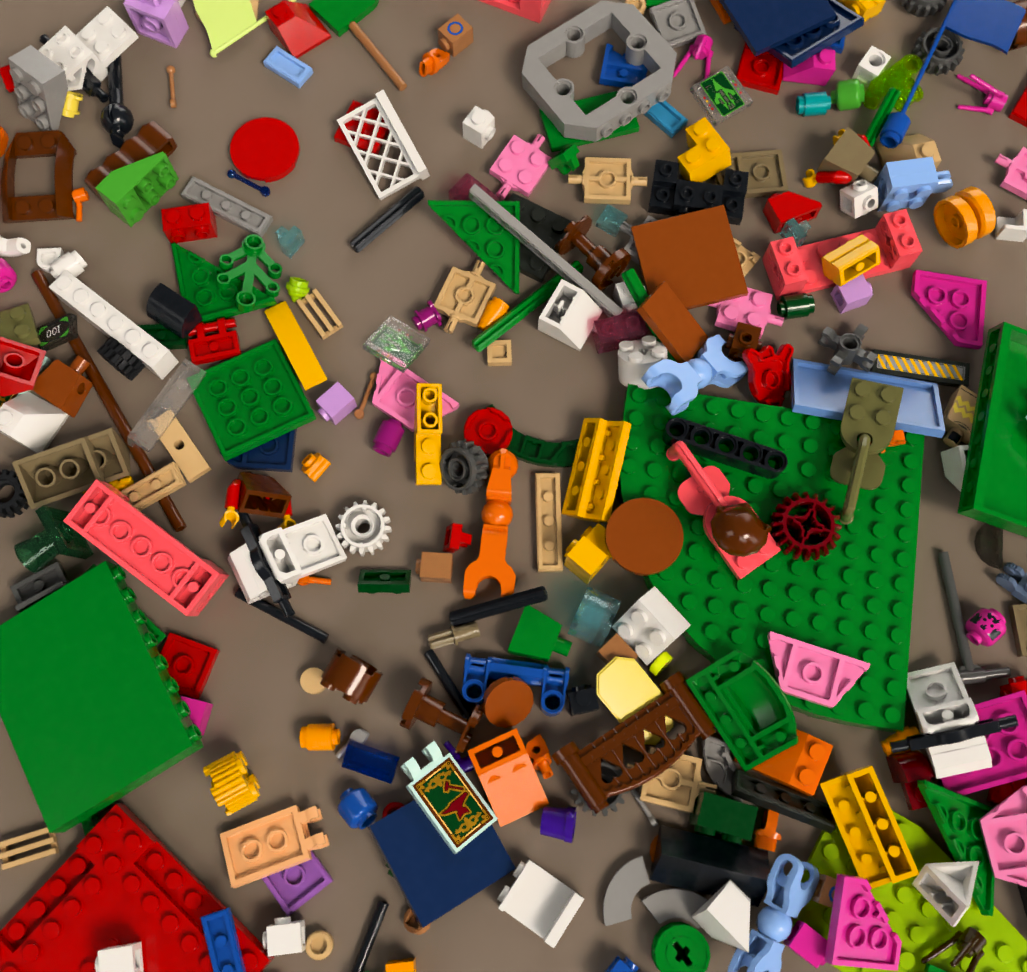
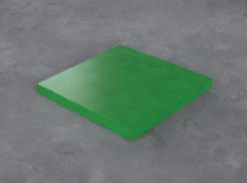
[186,338,316,461]

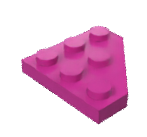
[911,270,987,350]
[824,874,902,971]

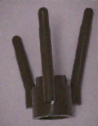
[921,927,987,972]

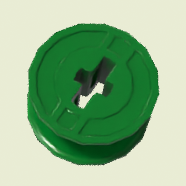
[651,922,710,972]

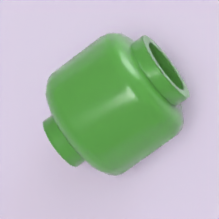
[831,79,865,111]

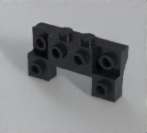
[648,159,749,225]

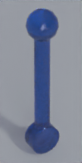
[227,169,270,197]

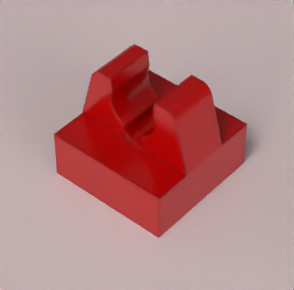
[443,523,472,553]

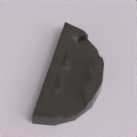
[974,523,1003,569]

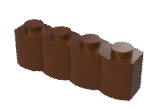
[84,121,177,203]

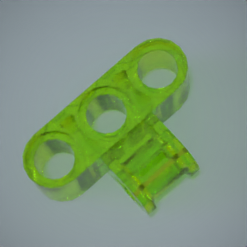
[862,54,924,112]

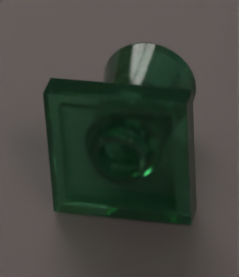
[14,505,94,573]

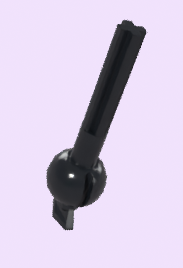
[100,55,134,148]

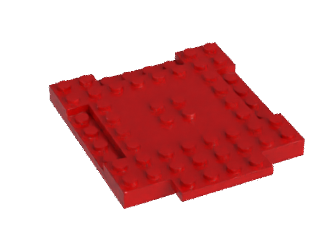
[0,803,275,972]

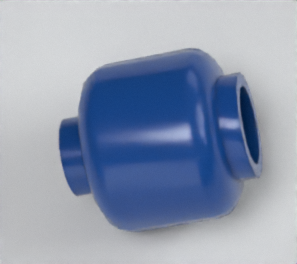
[337,788,378,829]

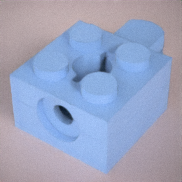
[873,157,953,212]

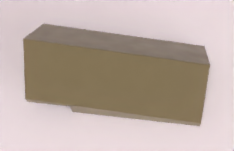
[12,427,131,510]

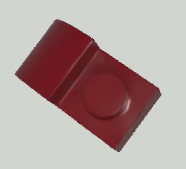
[886,750,934,810]

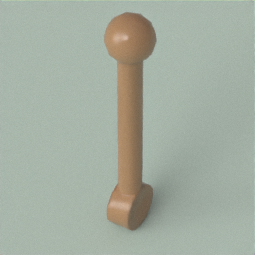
[166,65,177,108]
[354,372,377,420]

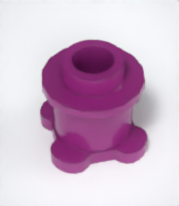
[412,300,442,332]

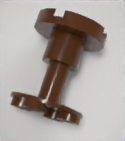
[554,215,631,291]
[399,677,483,754]

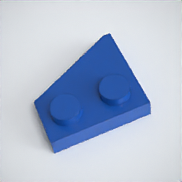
[599,43,647,88]

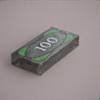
[37,313,78,352]

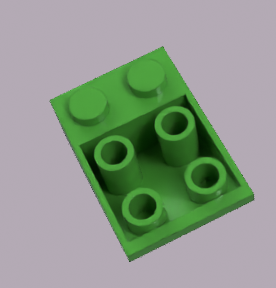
[95,151,179,227]

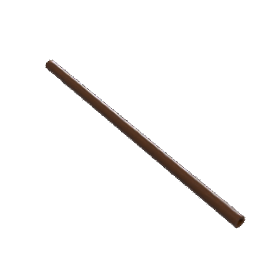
[31,270,187,532]

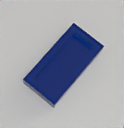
[342,740,400,784]

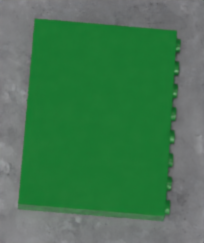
[957,322,1027,537]
[0,561,204,833]

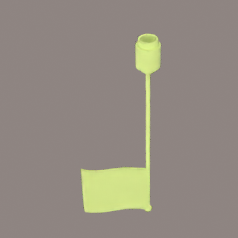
[193,0,297,58]

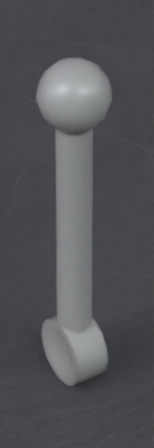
[630,788,659,827]

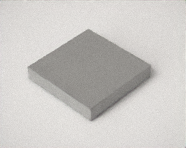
[649,0,707,49]

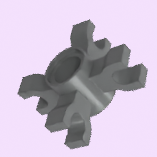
[818,323,878,375]

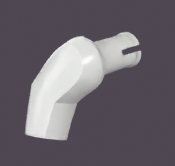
[0,235,31,257]

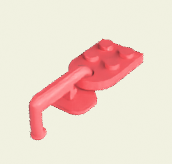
[666,441,781,580]

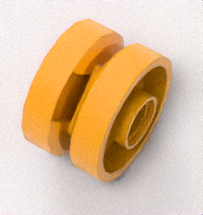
[933,186,996,248]

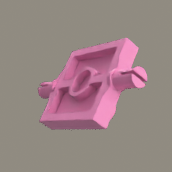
[489,134,551,200]
[994,147,1027,200]
[707,287,784,339]

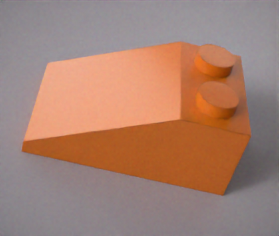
[732,729,833,796]

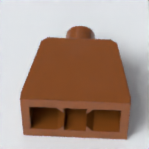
[33,355,92,418]

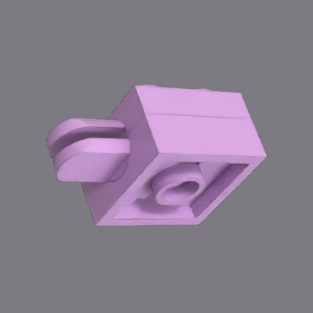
[123,0,189,49]

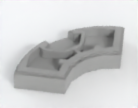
[702,736,743,803]
[603,855,650,926]
[641,888,708,929]

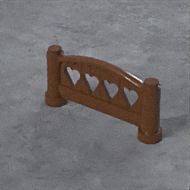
[552,671,716,814]

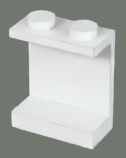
[497,859,584,948]

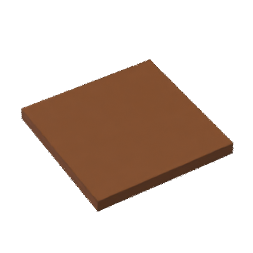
[631,205,748,310]

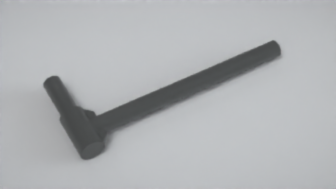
[938,552,1011,685]

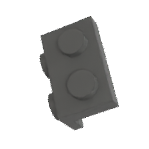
[10,562,70,613]

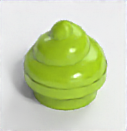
[286,277,310,303]

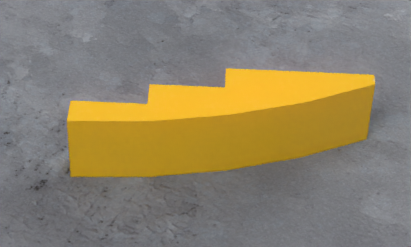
[264,301,327,391]

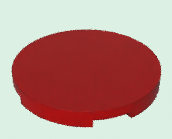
[230,117,300,183]

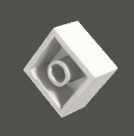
[612,586,691,665]

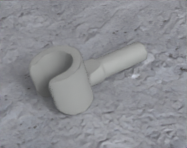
[335,728,370,759]

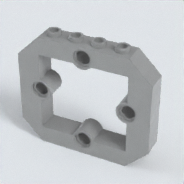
[522,0,677,142]

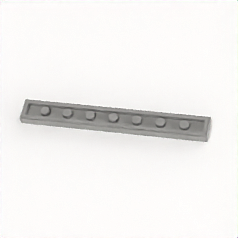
[469,184,623,320]

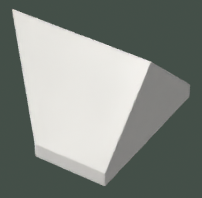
[912,861,979,927]
[692,879,751,953]

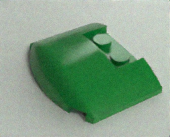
[685,649,799,772]

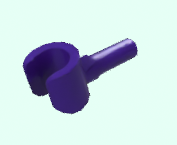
[443,741,474,773]

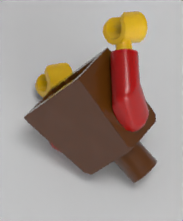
[219,472,296,530]

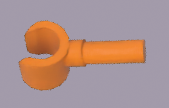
[72,187,89,222]
[297,575,331,586]

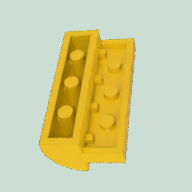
[561,418,631,523]
[820,765,919,889]

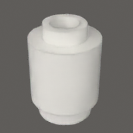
[50,250,88,279]

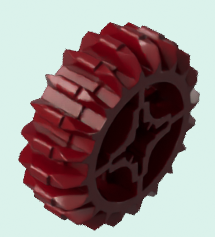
[770,492,842,562]

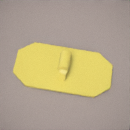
[596,656,674,745]

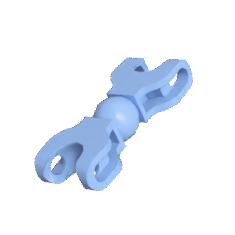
[641,334,748,416]
[727,854,820,972]

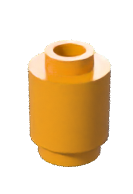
[300,723,341,751]

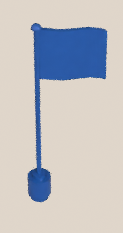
[880,0,1026,148]

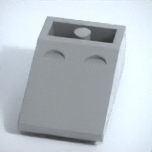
[8,45,68,131]

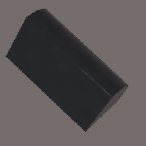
[146,283,203,339]

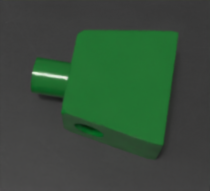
[508,605,572,662]

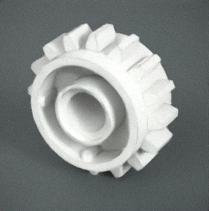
[335,500,392,557]

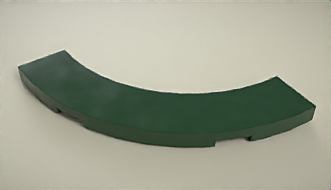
[483,404,579,468]

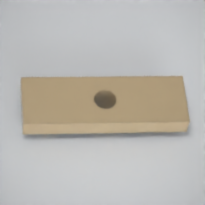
[149,410,212,483]

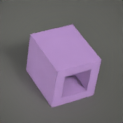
[830,274,873,314]
[316,382,357,425]

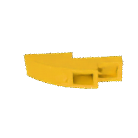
[414,383,442,485]

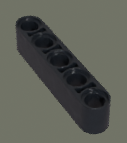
[662,417,788,479]

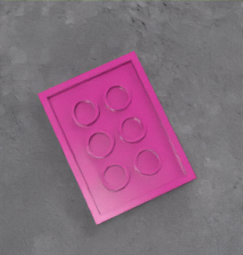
[940,690,1027,795]

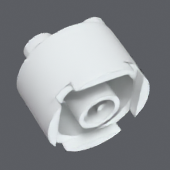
[618,335,668,390]

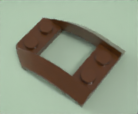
[1,130,77,224]

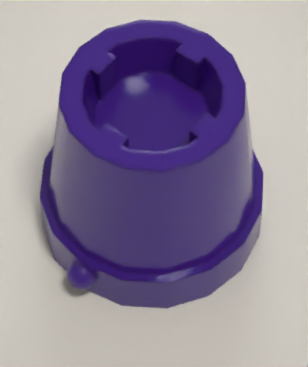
[540,806,577,843]

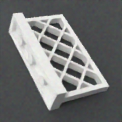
[337,90,430,200]

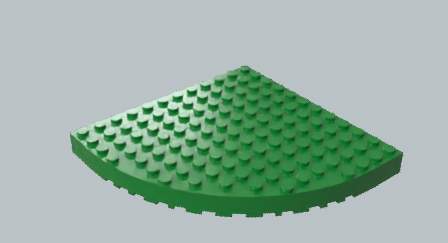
[618,383,925,733]

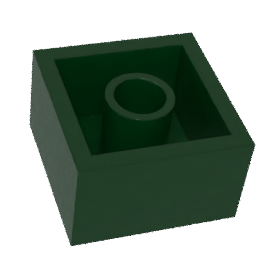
[688,791,758,844]

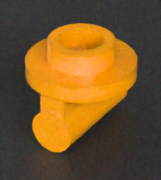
[301,453,331,483]

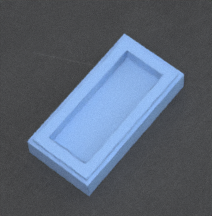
[263,46,313,89]

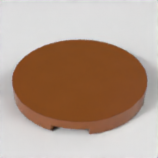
[605,498,684,576]

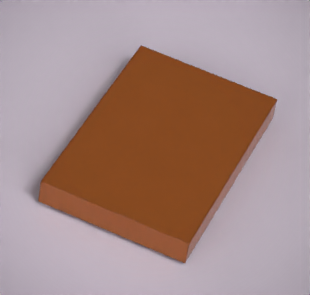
[637,281,709,363]

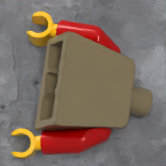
[802,127,879,188]

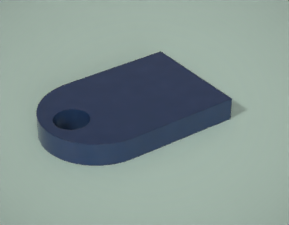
[220,429,297,472]

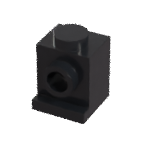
[566,684,599,717]

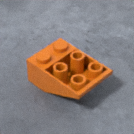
[467,728,549,827]

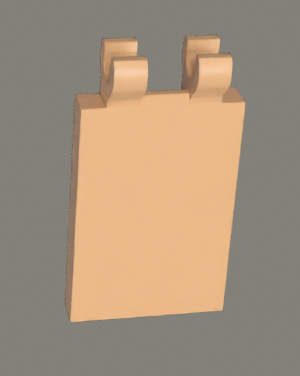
[220,805,330,888]

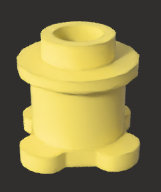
[62,91,83,118]

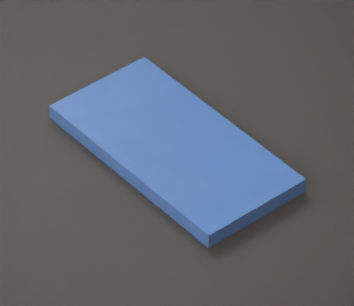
[791,358,946,438]

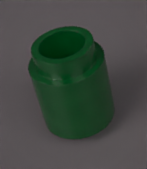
[777,293,815,320]

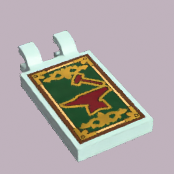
[400,741,498,854]

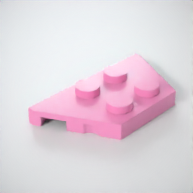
[372,353,459,432]
[767,631,870,708]
[978,785,1027,887]

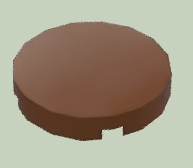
[482,676,534,728]

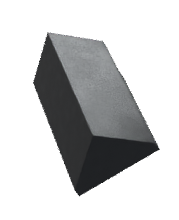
[649,825,770,907]

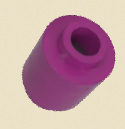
[372,418,405,457]

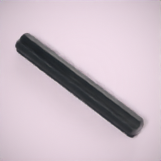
[350,186,424,253]
[449,586,548,626]

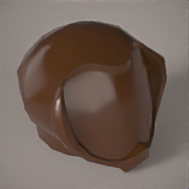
[711,503,772,557]

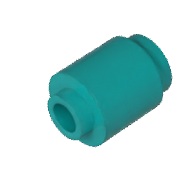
[796,91,831,117]

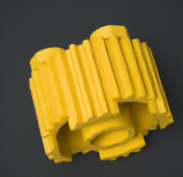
[203,751,260,816]

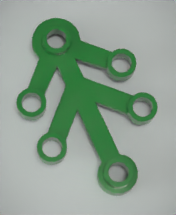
[216,234,282,313]

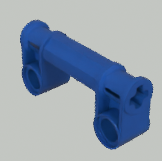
[462,653,570,717]

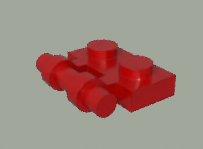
[188,317,242,366]

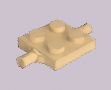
[568,157,647,205]
[434,260,496,334]
[626,746,717,813]

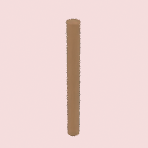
[349,21,407,91]

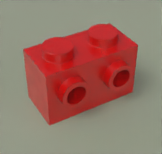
[161,202,218,243]

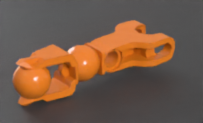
[463,448,518,599]

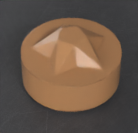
[404,907,431,935]

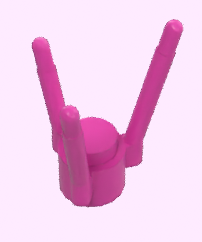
[673,34,714,93]
[956,74,1008,115]

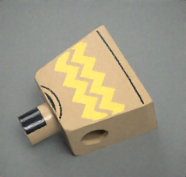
[943,385,977,447]

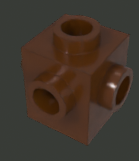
[725,322,763,363]

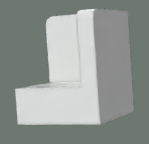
[995,209,1027,242]

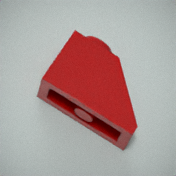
[763,191,822,234]

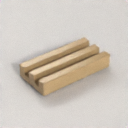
[296,288,343,340]
[0,827,60,870]

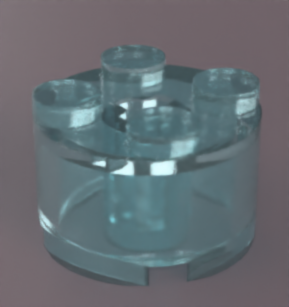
[567,586,621,647]

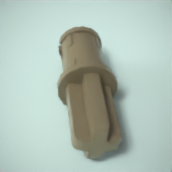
[428,621,480,649]

